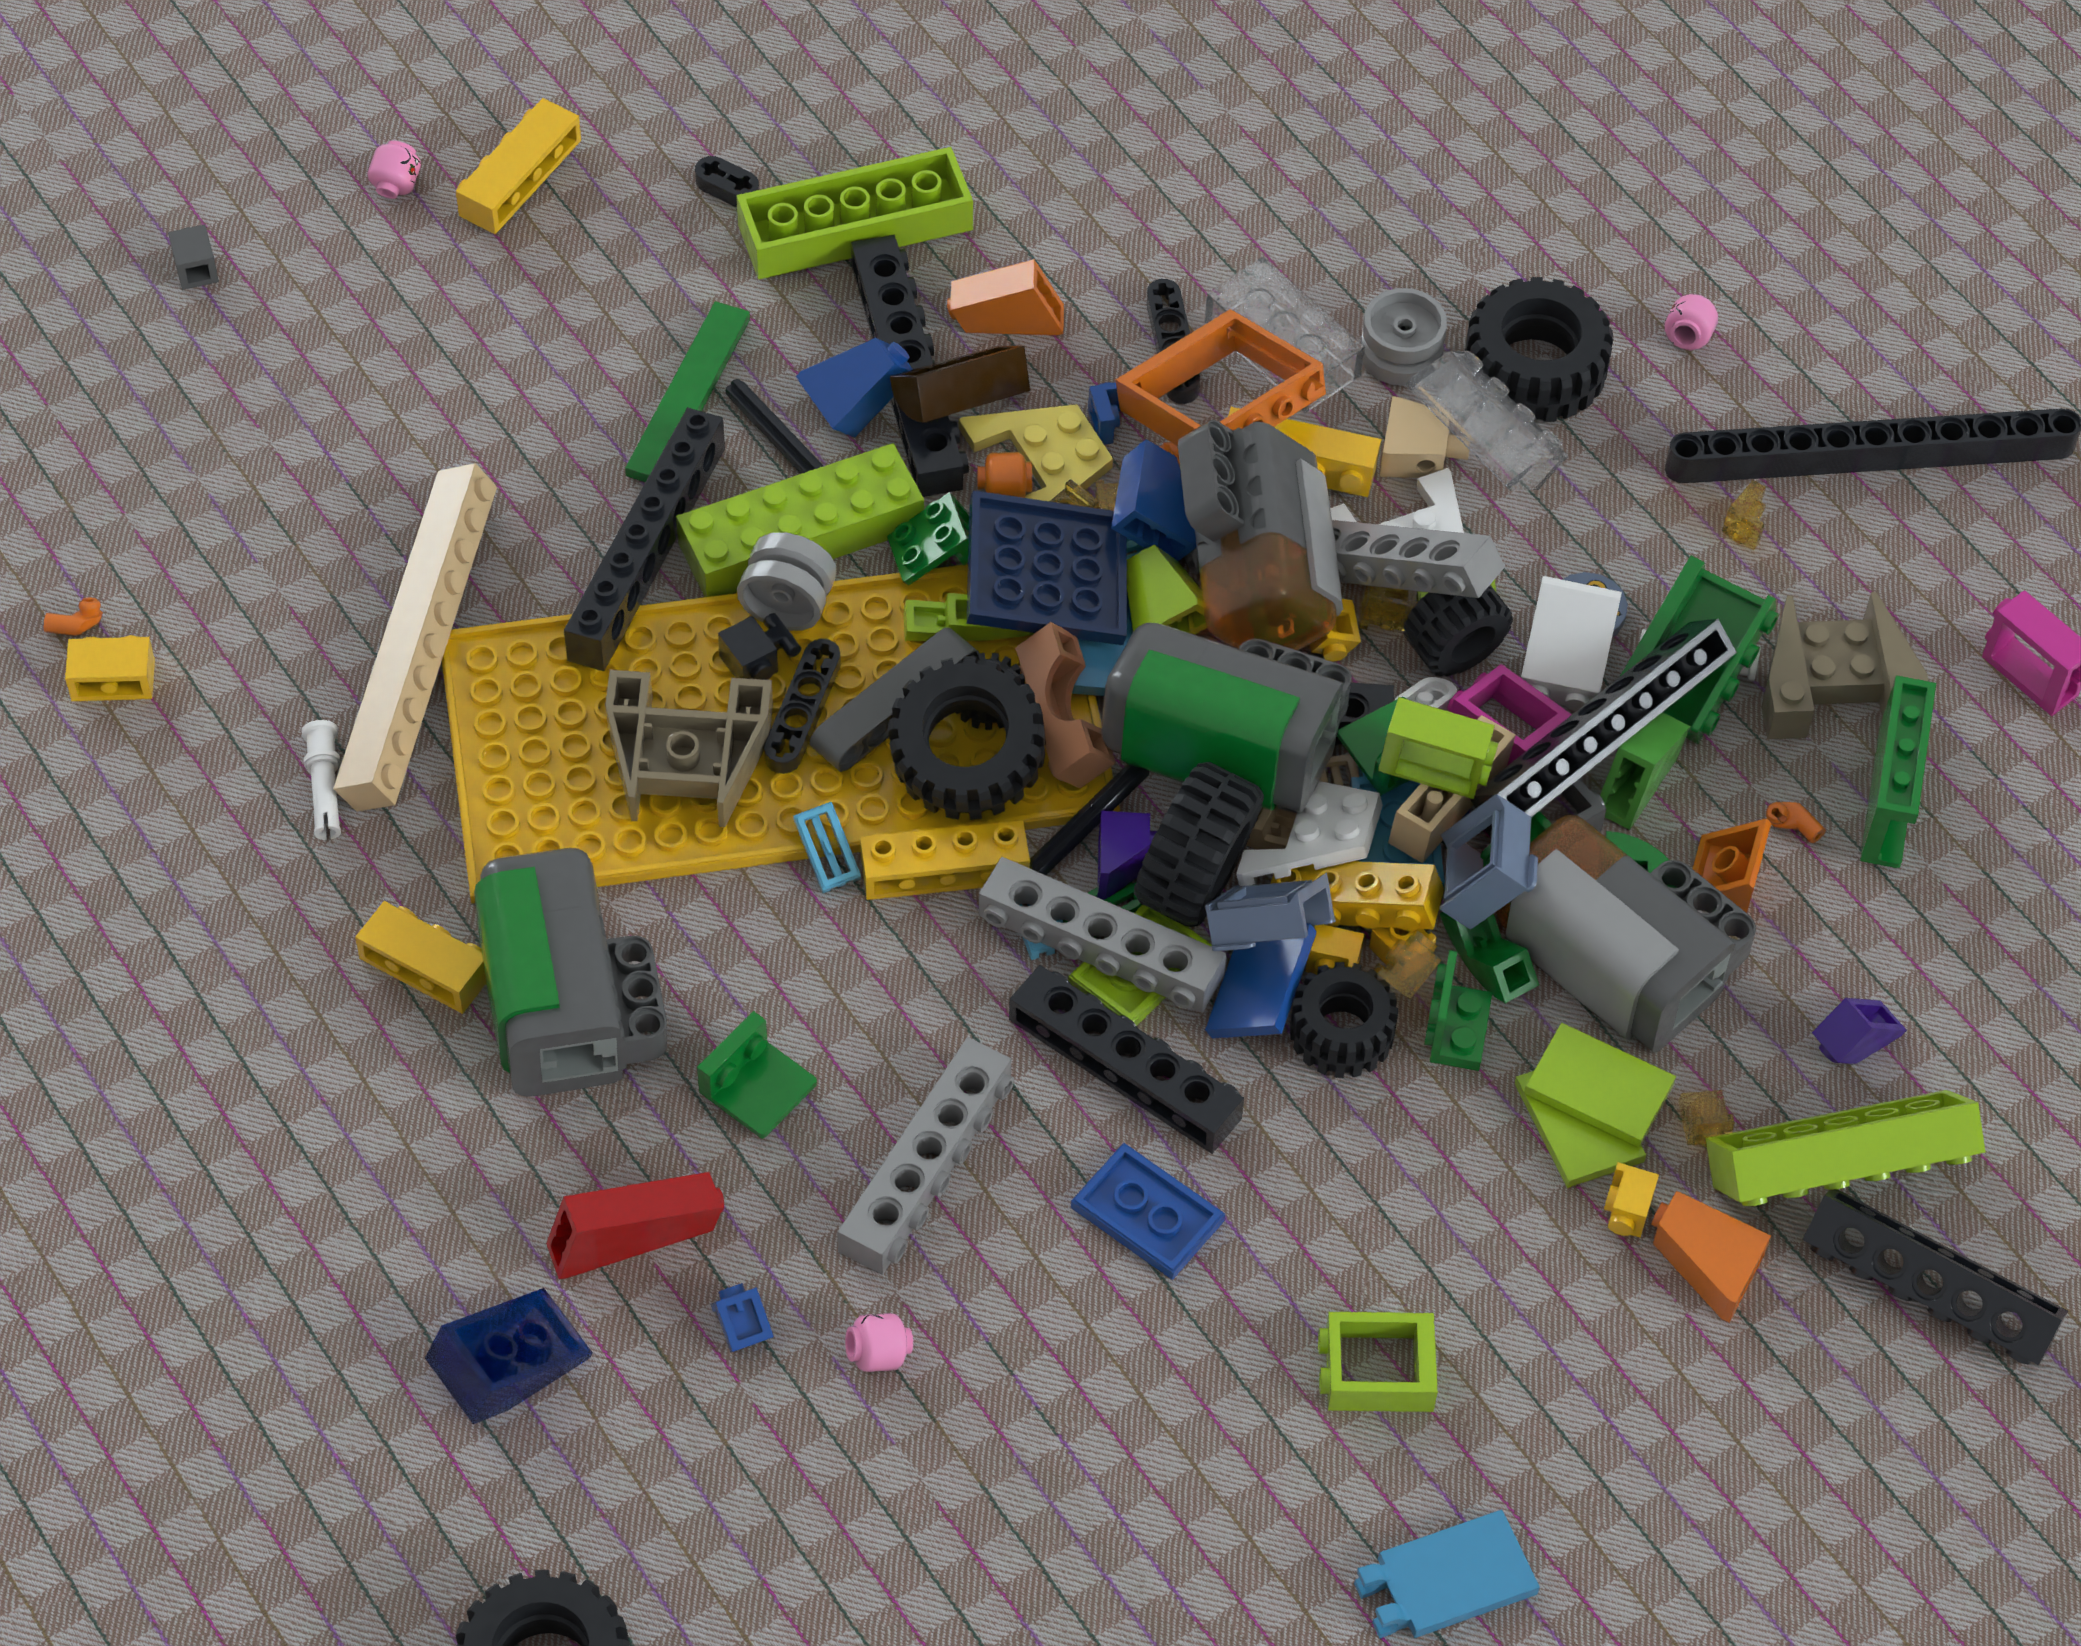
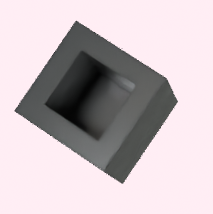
[168,224,219,290]

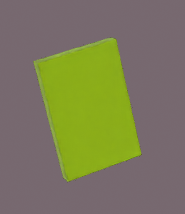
[1068,905,1212,1026]
[1524,1022,1676,1148]
[1515,1071,1646,1188]

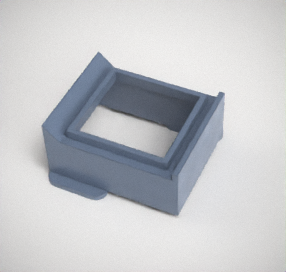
[1439,794,1538,930]
[1205,872,1336,951]

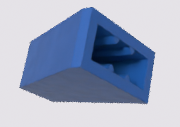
[796,338,913,438]
[1111,439,1197,561]

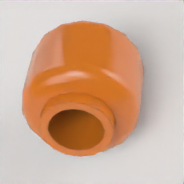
[977,452,1032,498]

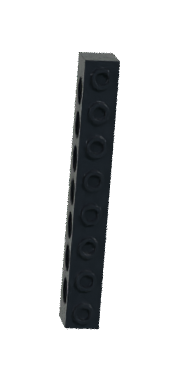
[851,234,969,497]
[564,407,725,671]
[1470,619,1737,831]

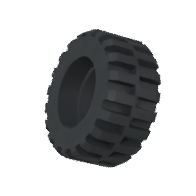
[1464,277,1613,423]
[888,656,1046,820]
[1134,762,1264,927]
[455,1570,630,1646]

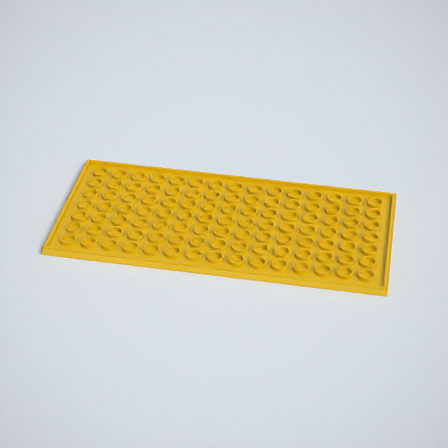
[442,564,1120,904]

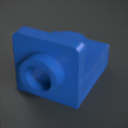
[1087,382,1121,445]
[710,1283,774,1353]

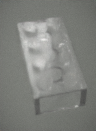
[1204,257,1365,413]

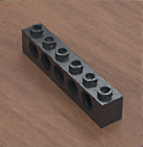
[1009,965,1244,1154]
[1802,1189,2068,1366]

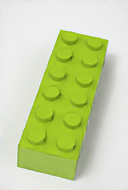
[736,147,973,280]
[676,443,924,597]
[1706,1090,1986,1206]

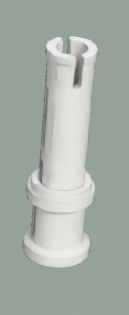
[301,720,341,840]

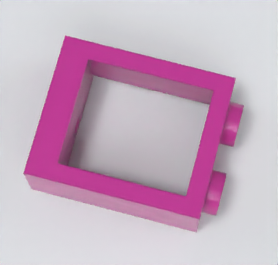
[1982,590,2081,716]
[1447,664,1572,766]

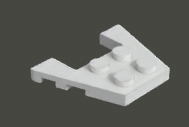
[1330,468,1464,590]
[1236,781,1383,886]

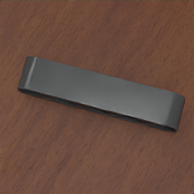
[810,627,979,772]

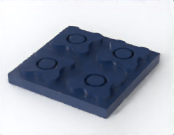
[967,490,1127,645]

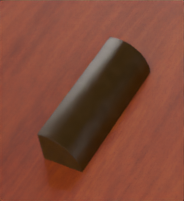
[890,346,1031,423]

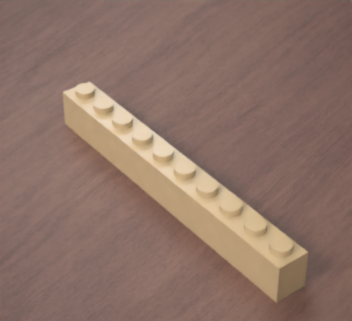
[333,463,497,812]

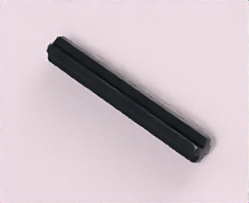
[725,379,823,474]
[1030,764,1150,875]

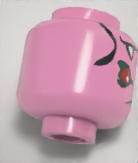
[368,140,421,199]
[1665,294,1718,351]
[845,1313,913,1372]

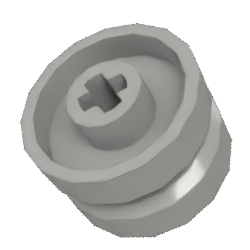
[1360,288,1447,386]
[737,532,836,631]

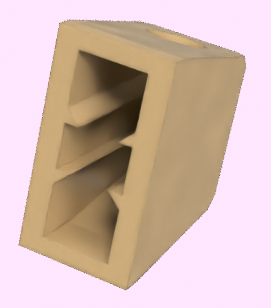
[1380,396,1472,478]

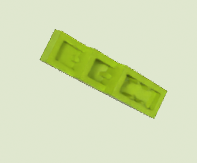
[904,593,1035,641]

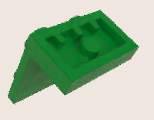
[887,492,969,585]
[1337,697,1410,796]
[1424,950,1493,1071]
[697,1011,817,1139]

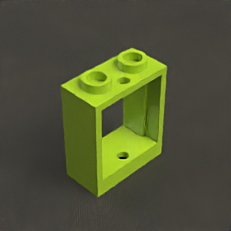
[1378,697,1499,799]
[1318,1311,1438,1412]

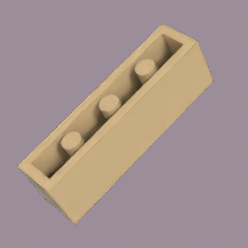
[1388,715,1516,863]

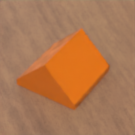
[1692,818,1771,913]

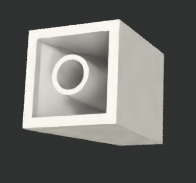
[1521,576,1622,711]

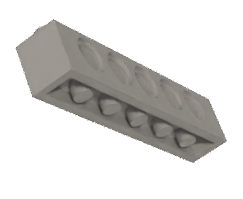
[1332,520,1505,598]
[979,856,1226,1013]
[837,1037,1014,1275]

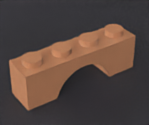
[1016,622,1116,788]

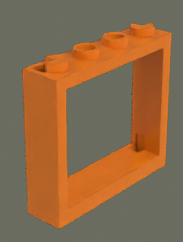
[1115,309,1326,446]

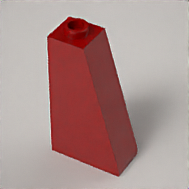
[546,1172,724,1280]

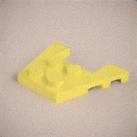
[958,404,1113,503]

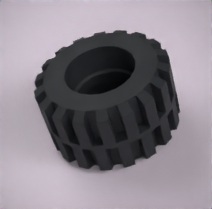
[1403,585,1513,677]
[1290,962,1398,1078]

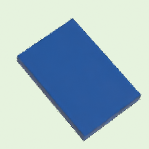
[1205,923,1317,1039]
[1071,1143,1226,1280]

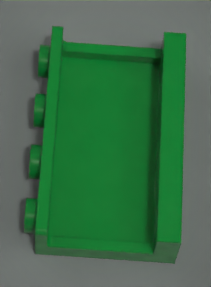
[1620,555,1779,744]
[1860,675,1936,868]

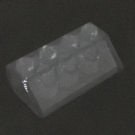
[1405,351,1568,491]

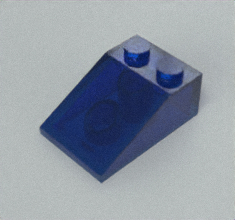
[425,1288,593,1424]

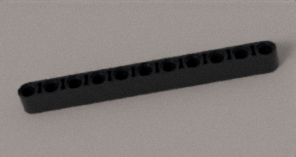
[1665,408,2081,483]

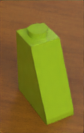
[1127,544,1221,634]

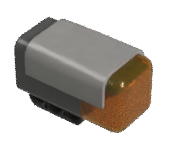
[1178,420,1343,651]
[1496,815,1756,1053]

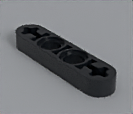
[1146,279,1200,404]
[764,638,841,774]

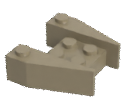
[1761,592,1934,740]
[605,670,773,827]

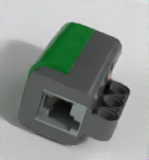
[1101,623,1352,813]
[474,848,667,1097]

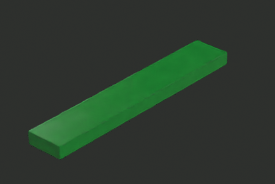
[625,301,750,482]

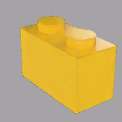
[65,635,155,701]

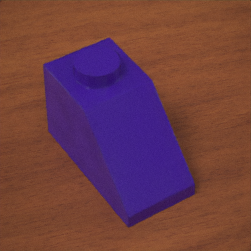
[1097,811,1157,900]
[1812,998,1907,1064]

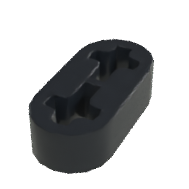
[695,156,759,207]

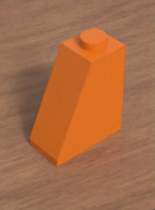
[947,259,1064,335]
[1651,1190,1771,1323]

